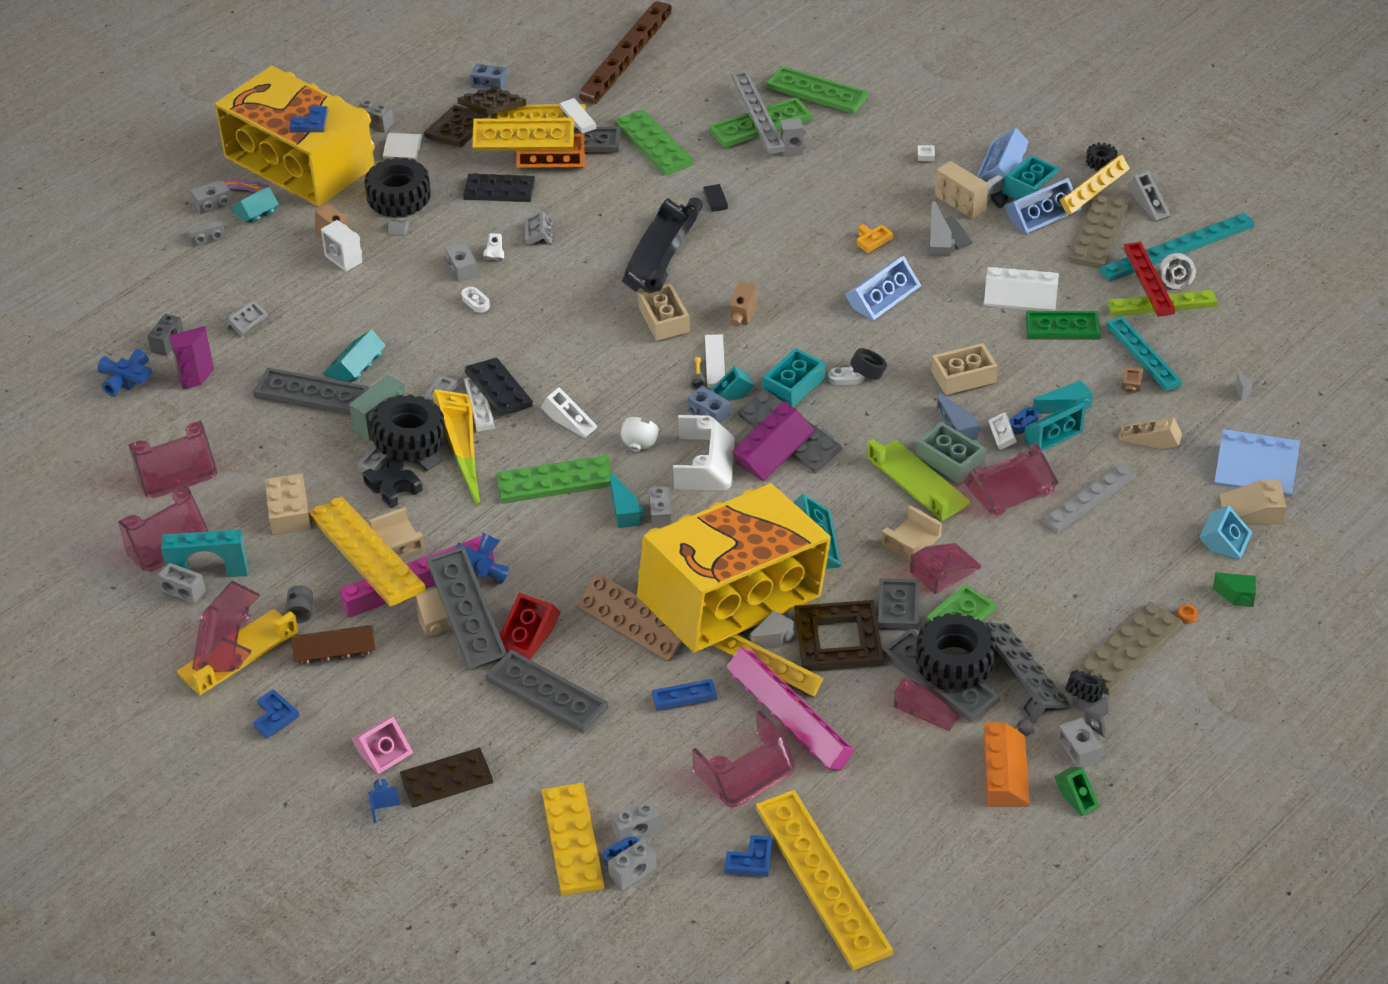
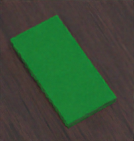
[1025,311,1101,340]

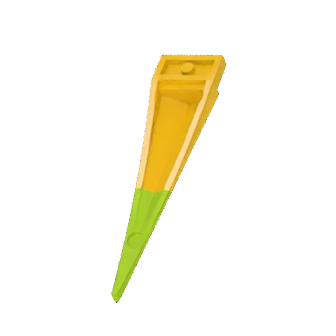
[432,389,480,506]

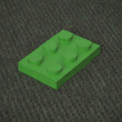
[926,584,996,622]

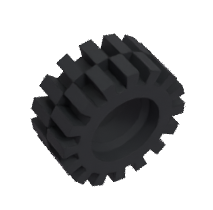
[1086,142,1117,171]
[1065,670,1106,703]

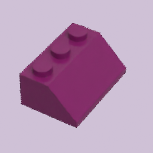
[169,326,214,390]

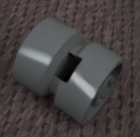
[285,585,313,623]

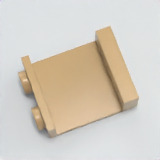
[882,505,942,563]
[369,507,425,558]

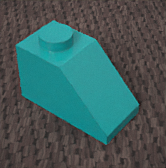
[710,365,755,401]

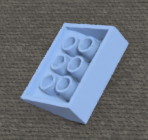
[1214,429,1300,496]

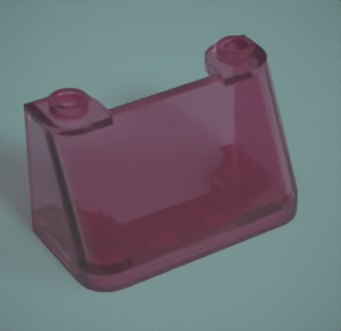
[128,420,217,498]
[964,443,1059,516]
[118,485,208,572]

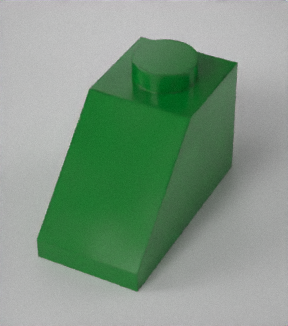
[1213,572,1256,607]
[1054,767,1100,816]

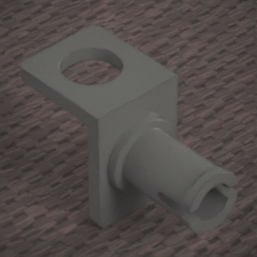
[1075,697,1108,736]

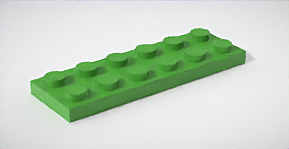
[766,66,868,114]
[709,97,812,148]
[614,109,694,176]
[496,455,613,504]

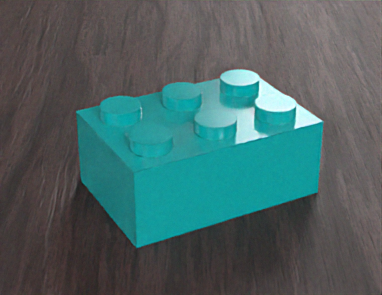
[762,348,825,407]

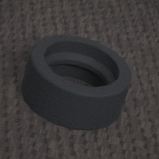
[850,348,887,380]

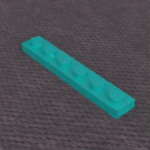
[1106,316,1182,392]

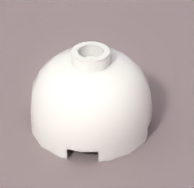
[1159,253,1196,289]
[621,417,659,452]

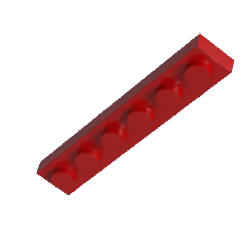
[1124,241,1175,317]

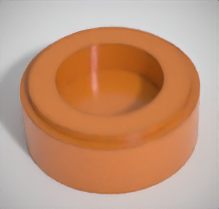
[1177,604,1198,624]

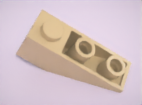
[1118,417,1182,449]

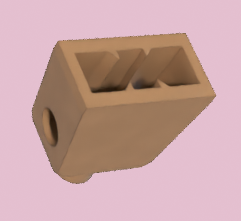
[315,203,348,238]
[730,281,758,327]

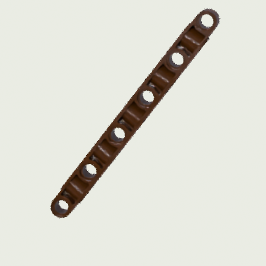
[579,1,672,104]

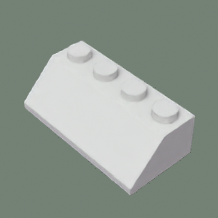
[984,267,1059,311]

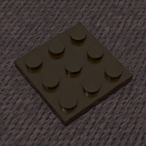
[457,87,526,115]
[423,105,492,148]

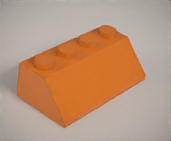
[983,722,1030,807]

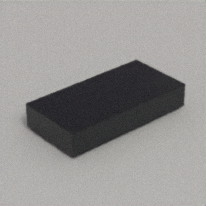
[703,184,728,212]

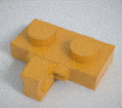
[856,224,894,253]

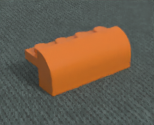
[516,134,585,168]

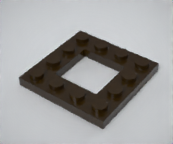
[794,600,884,671]

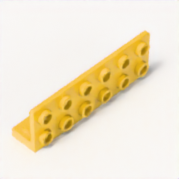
[177,609,298,696]

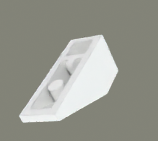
[541,387,598,438]

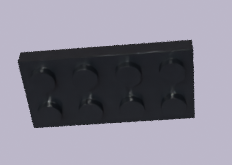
[463,173,535,202]
[465,357,533,416]

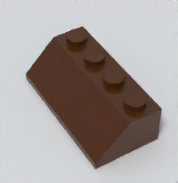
[291,625,376,665]

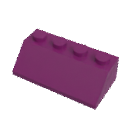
[733,401,814,482]

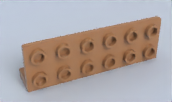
[577,572,682,661]

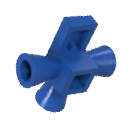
[98,349,153,397]
[455,532,509,584]

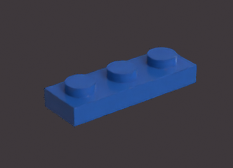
[652,679,717,711]

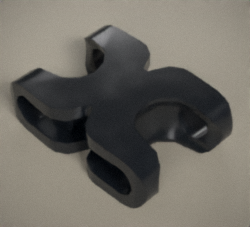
[362,458,423,508]

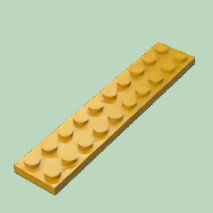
[308,497,426,607]
[756,790,893,971]

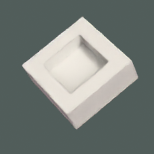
[917,145,935,162]

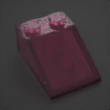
[910,543,981,594]

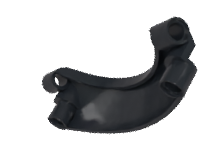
[621,197,703,294]

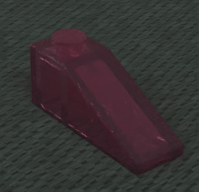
[894,678,959,731]

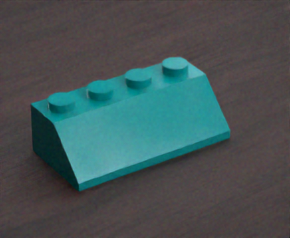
[793,493,842,569]

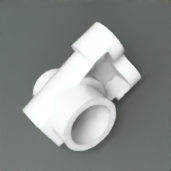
[483,233,504,261]

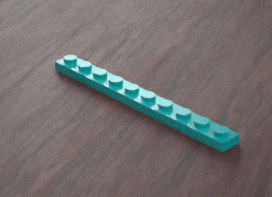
[1099,212,1255,282]

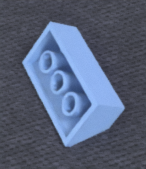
[977,128,1029,185]
[844,256,921,321]

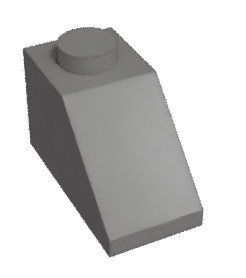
[750,611,794,649]

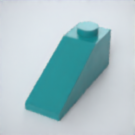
[1033,380,1093,414]
[610,474,644,528]

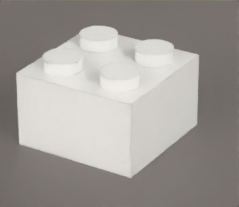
[321,220,362,272]

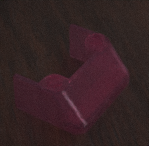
[192,581,260,672]
[692,710,794,808]

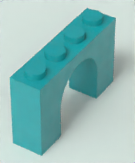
[161,529,249,577]

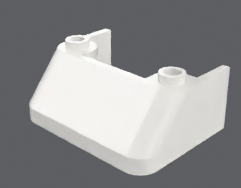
[673,415,735,491]

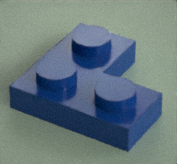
[289,106,328,133]
[253,689,299,739]
[725,835,772,877]

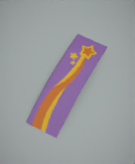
[223,179,269,193]

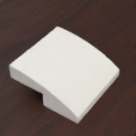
[383,133,422,161]

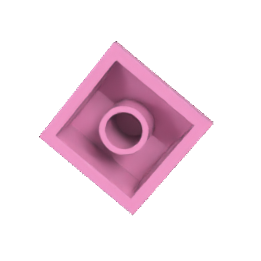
[351,716,413,774]

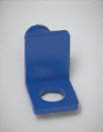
[368,779,399,823]

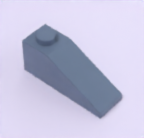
[936,393,980,440]

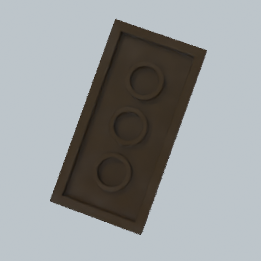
[400,747,493,808]

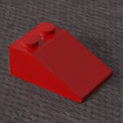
[500,592,561,660]

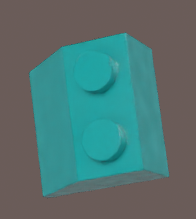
[231,187,279,223]

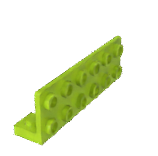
[867,439,970,521]

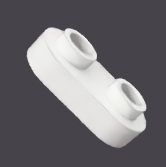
[461,287,490,313]
[828,367,865,385]

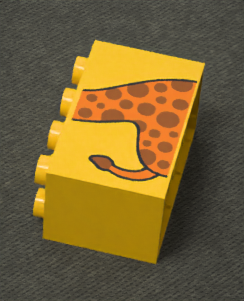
[214,65,375,207]
[637,483,831,653]

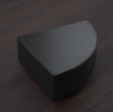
[991,191,1008,208]

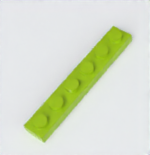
[1107,290,1217,317]

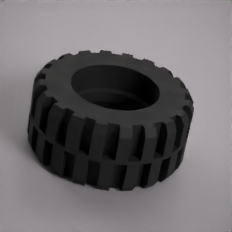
[364,157,431,217]
[372,394,445,462]
[916,613,996,691]

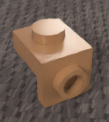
[1121,366,1143,393]

